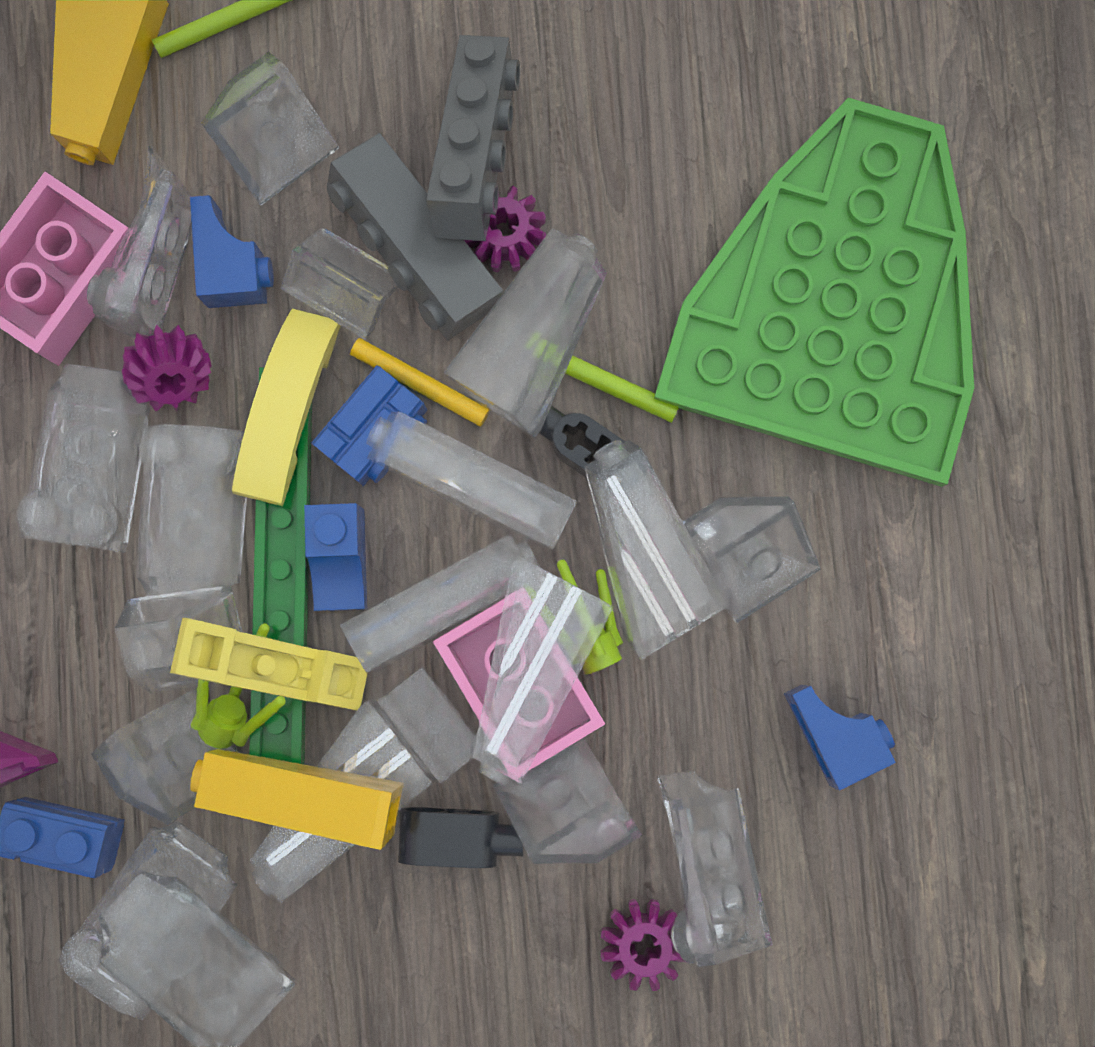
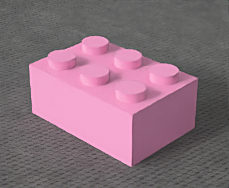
[0,172,146,366]
[433,587,605,779]

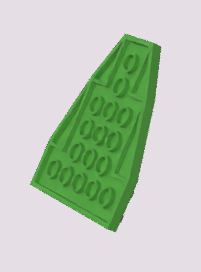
[654,98,974,487]

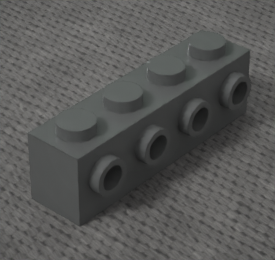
[426,35,520,241]
[327,133,503,341]

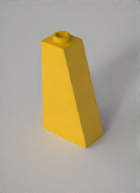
[50,0,169,165]
[190,749,404,850]

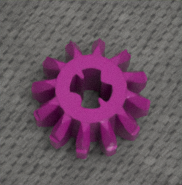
[464,185,546,273]
[121,324,212,412]
[600,899,688,991]

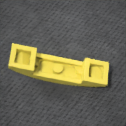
[232,309,341,506]
[170,618,370,711]

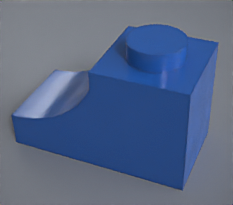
[190,195,274,308]
[304,503,367,611]
[784,685,896,791]

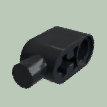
[527,401,642,494]
[398,807,525,868]

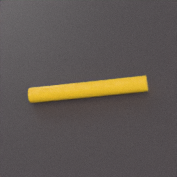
[350,338,490,427]

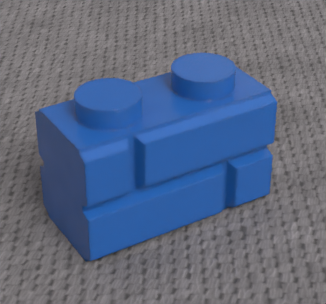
[311,365,427,487]
[0,797,125,878]

